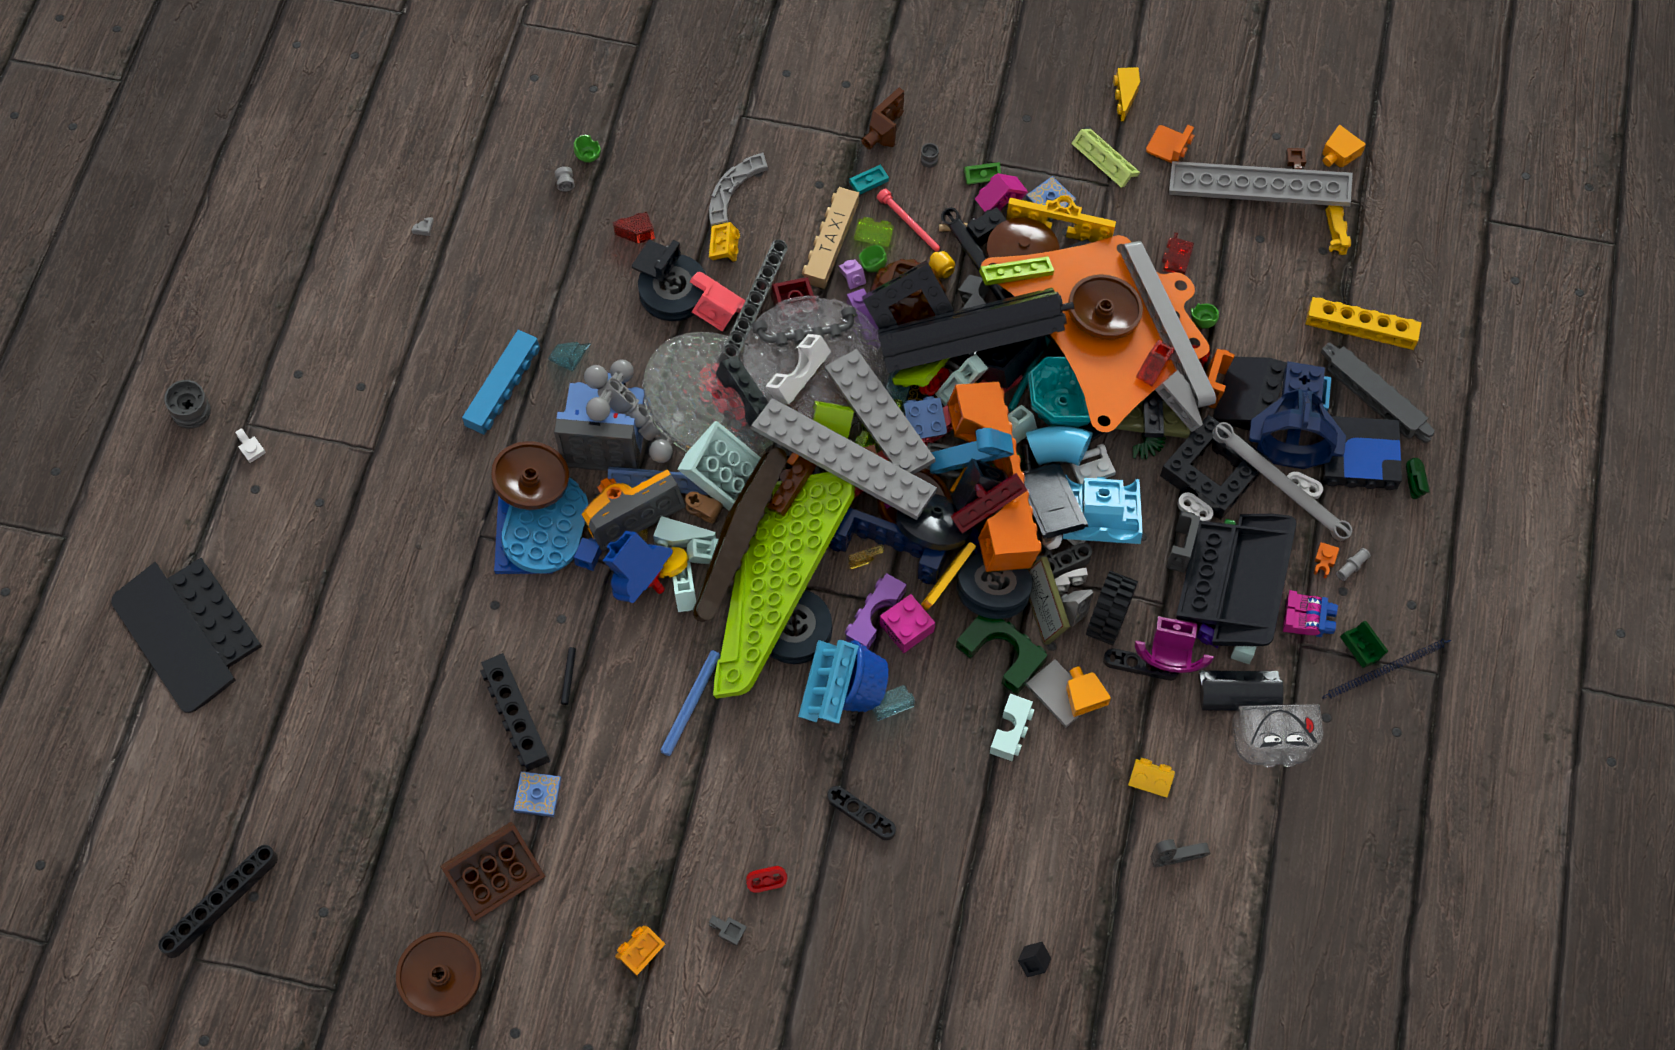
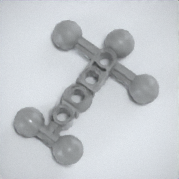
[584,359,684,463]

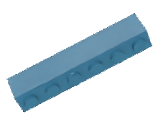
[462,330,540,435]

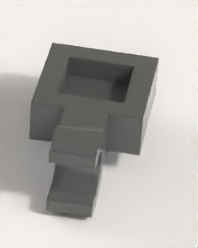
[709,915,747,947]

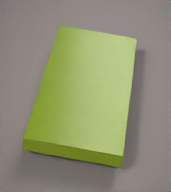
[893,358,950,387]

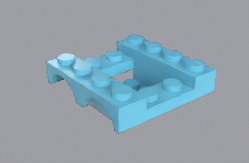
[1063,475,1142,544]

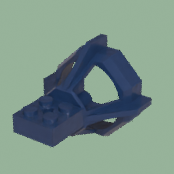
[1249,361,1346,469]

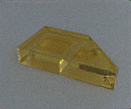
[848,544,884,569]

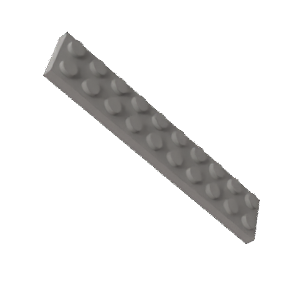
[1169,161,1353,207]
[751,398,937,520]

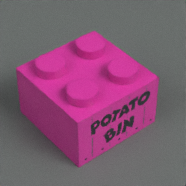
[880,594,935,653]

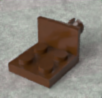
[861,87,904,150]

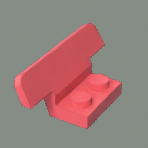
[690,272,745,332]

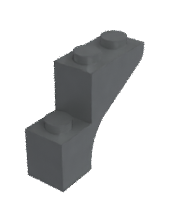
[958,274,989,309]

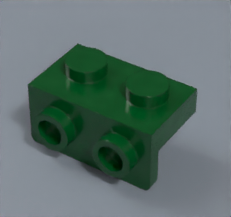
[1340,621,1388,668]

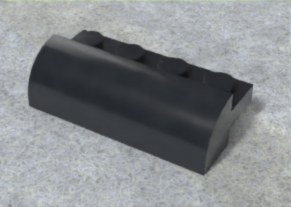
[1198,670,1283,711]

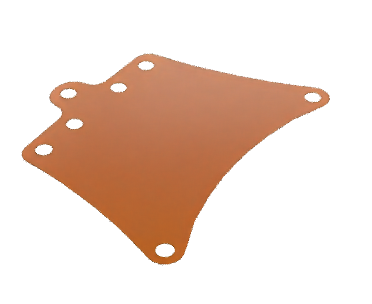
[981,235,1210,432]

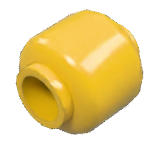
[928,251,955,278]

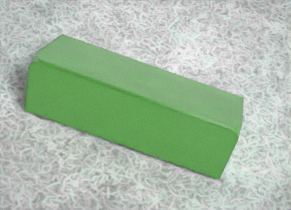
[963,162,1001,185]

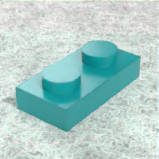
[849,164,889,195]

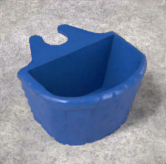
[831,640,888,712]

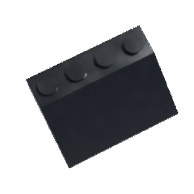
[957,335,1047,389]
[1213,357,1287,431]

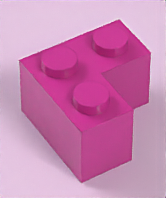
[975,173,1028,212]

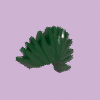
[1132,432,1166,459]

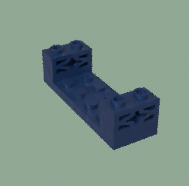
[829,508,947,585]

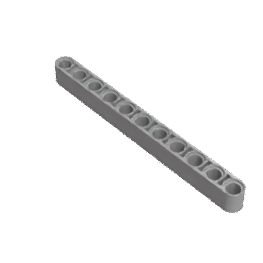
[1121,241,1216,408]

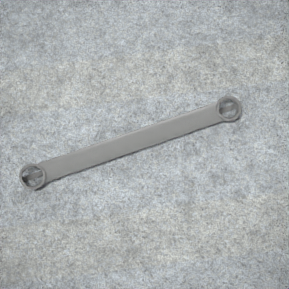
[1212,422,1352,541]

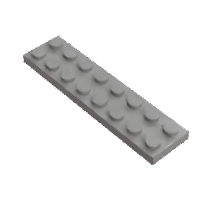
[825,349,935,474]

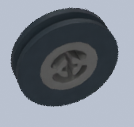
[638,255,706,321]
[956,553,1032,619]
[770,590,832,664]

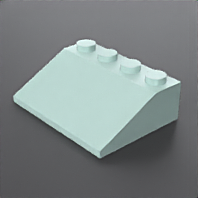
[677,421,761,511]

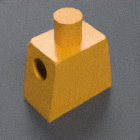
[1322,125,1366,167]
[1066,666,1111,717]

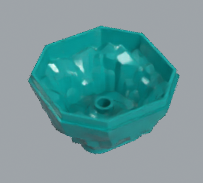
[1028,357,1091,428]

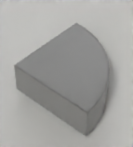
[412,217,434,236]

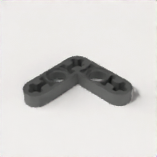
[1150,839,1210,867]

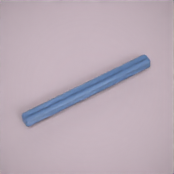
[661,650,720,756]

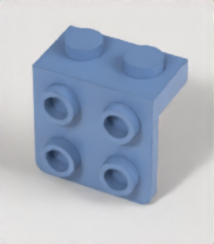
[901,396,947,439]

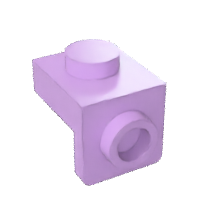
[839,259,866,289]

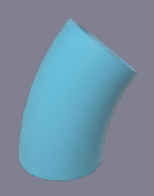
[1026,426,1092,466]

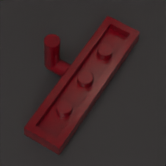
[951,473,1028,533]

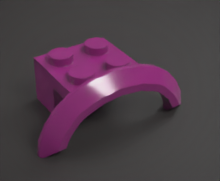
[1135,616,1214,673]

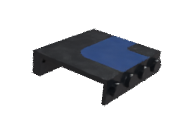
[1321,416,1402,490]

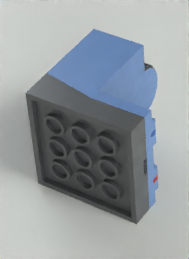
[554,372,648,471]

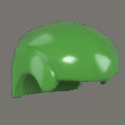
[574,135,601,163]
[859,245,887,273]
[1191,303,1219,329]

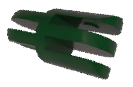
[1406,458,1430,499]

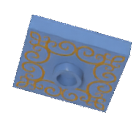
[1026,176,1076,221]
[513,772,561,817]

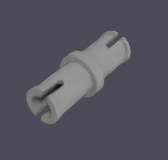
[1336,548,1371,581]

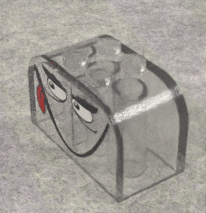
[1232,704,1323,767]

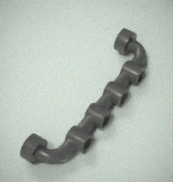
[751,307,857,347]

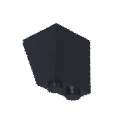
[951,459,1009,511]

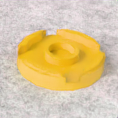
[659,547,689,578]

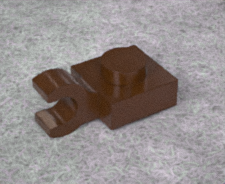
[1286,148,1306,170]

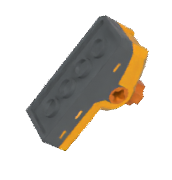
[581,469,686,550]

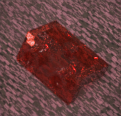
[1162,232,1194,275]

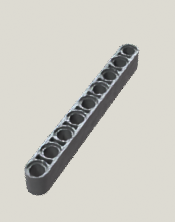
[718,240,788,363]

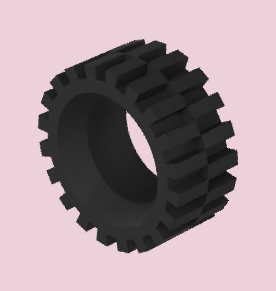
[1086,571,1138,646]

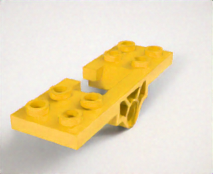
[1006,195,1116,243]

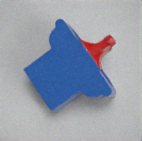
[602,531,673,603]

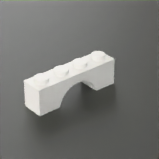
[765,334,831,404]

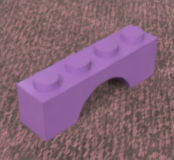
[845,573,907,649]

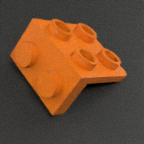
[1146,125,1195,163]

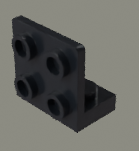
[632,240,681,282]

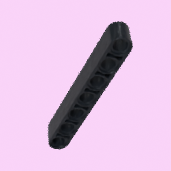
[158,845,278,958]

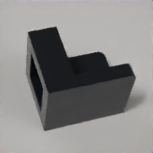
[1018,942,1051,977]

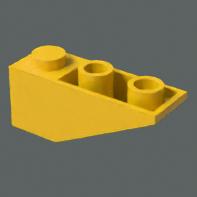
[1113,67,1140,121]

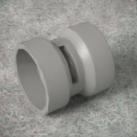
[555,167,575,191]

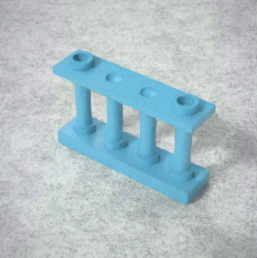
[798,640,859,724]

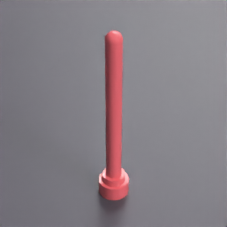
[876,188,940,252]

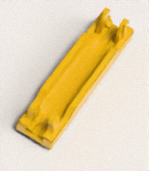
[1325,205,1351,255]

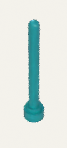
[1008,336,1052,412]

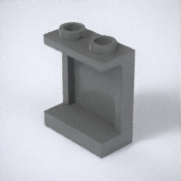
[1166,512,1200,573]

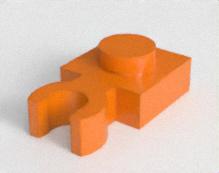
[1314,542,1339,578]

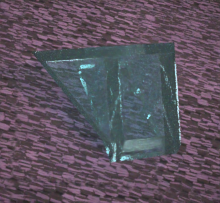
[548,342,591,371]

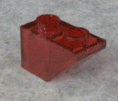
[613,212,655,244]
[1136,340,1175,386]

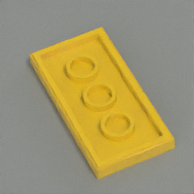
[921,542,976,611]

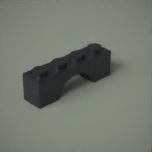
[715,356,769,433]

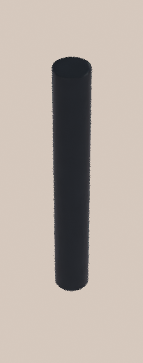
[561,647,576,705]

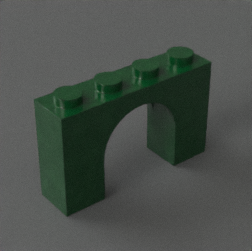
[956,615,1048,695]

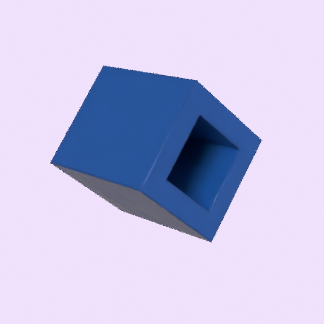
[574,537,602,571]

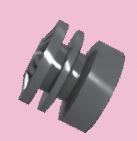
[164,380,211,429]

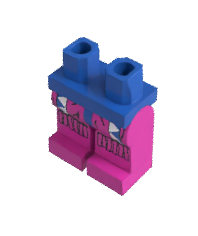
[1282,590,1338,637]

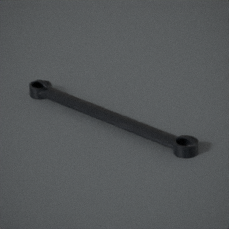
[941,207,1013,300]

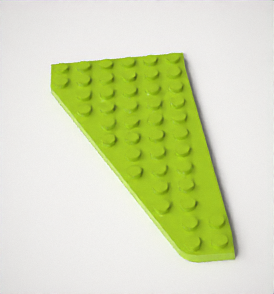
[713,472,855,699]

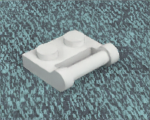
[1070,444,1116,484]

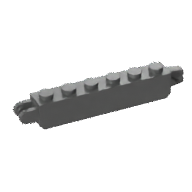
[1321,342,1435,443]

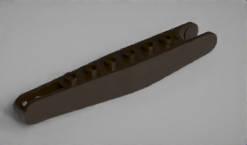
[692,448,787,622]

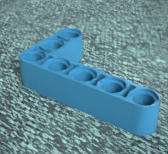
[929,428,1014,474]

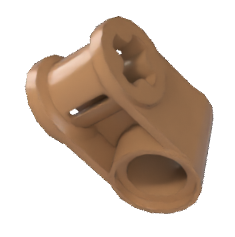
[685,491,723,523]

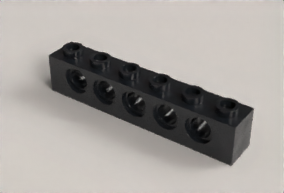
[480,653,550,771]

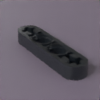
[1103,648,1179,681]
[828,786,896,840]

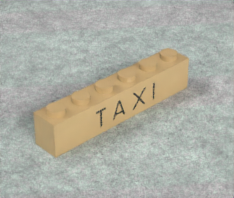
[802,187,859,289]

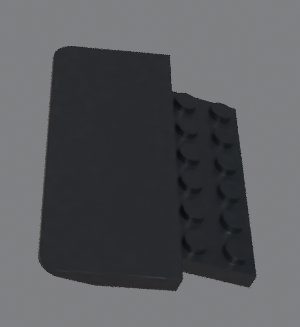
[1176,514,1297,646]
[111,558,262,713]

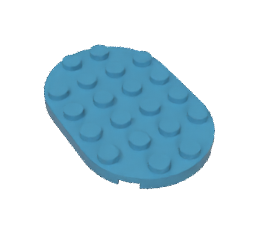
[501,478,588,574]

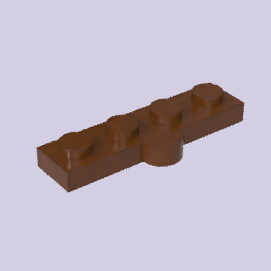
[767,456,817,516]

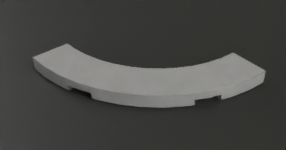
[709,153,768,228]

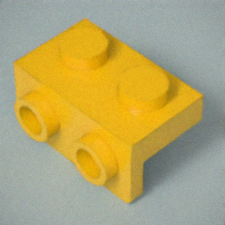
[1128,758,1175,798]

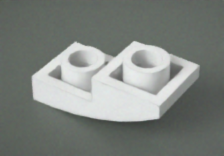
[1055,568,1088,595]

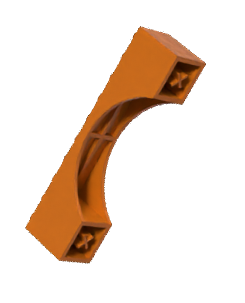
[947,382,1041,572]

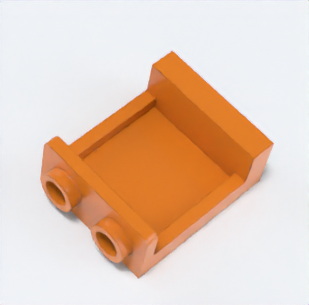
[1206,349,1235,409]

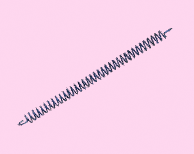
[1322,639,1451,699]

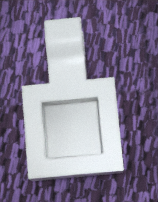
[235,428,266,463]

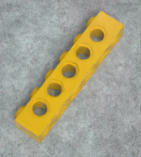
[1305,297,1422,350]

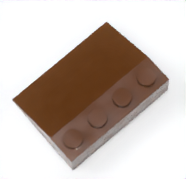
[440,822,546,922]

